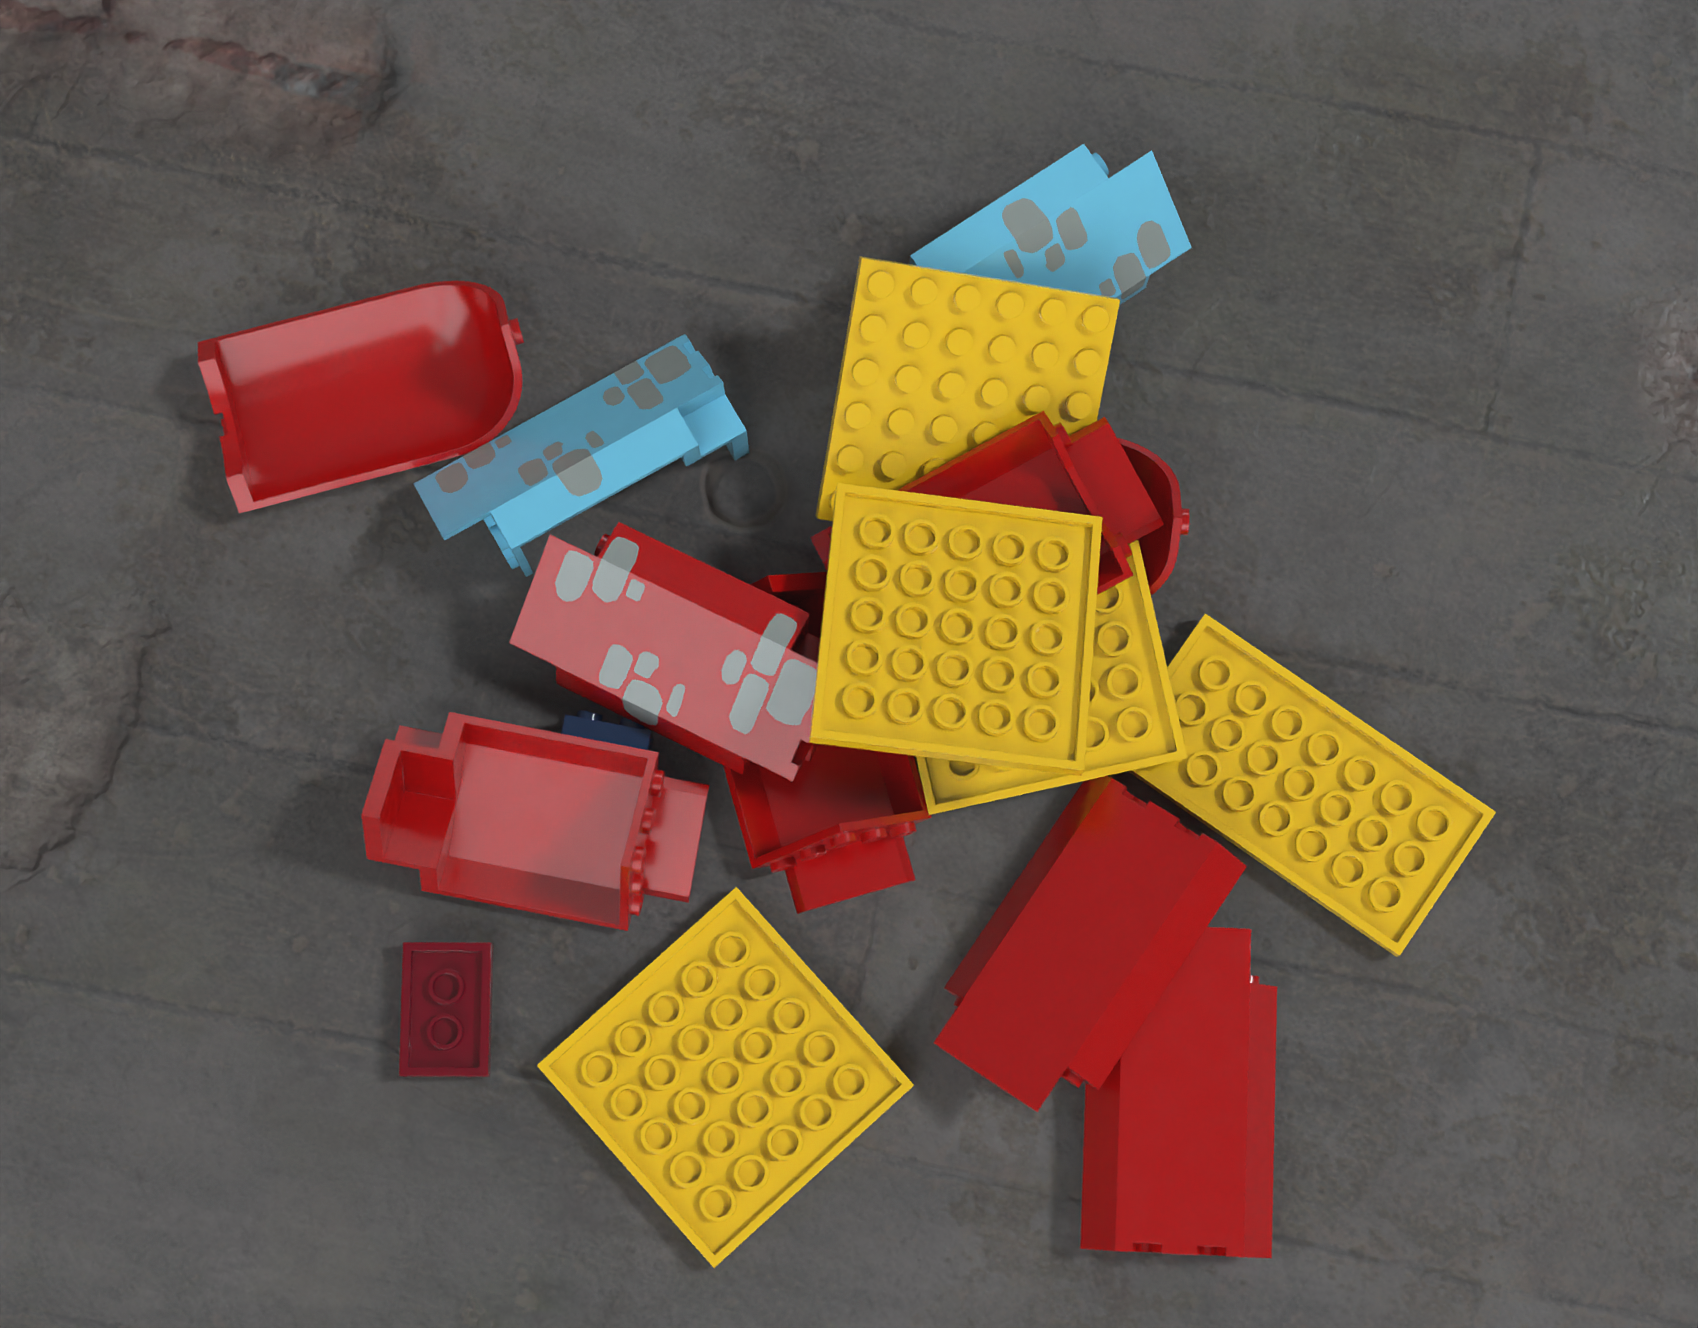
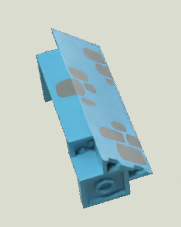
[910,144,1192,305]
[413,334,750,577]

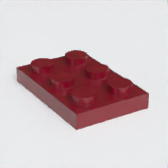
[399,942,493,1077]

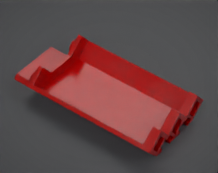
[810,411,1164,595]
[933,776,1247,1112]
[1080,927,1277,1258]

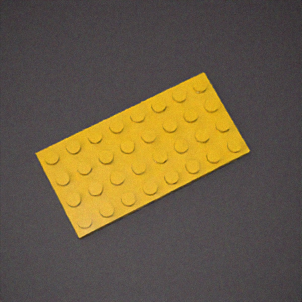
[1128,613,1496,957]

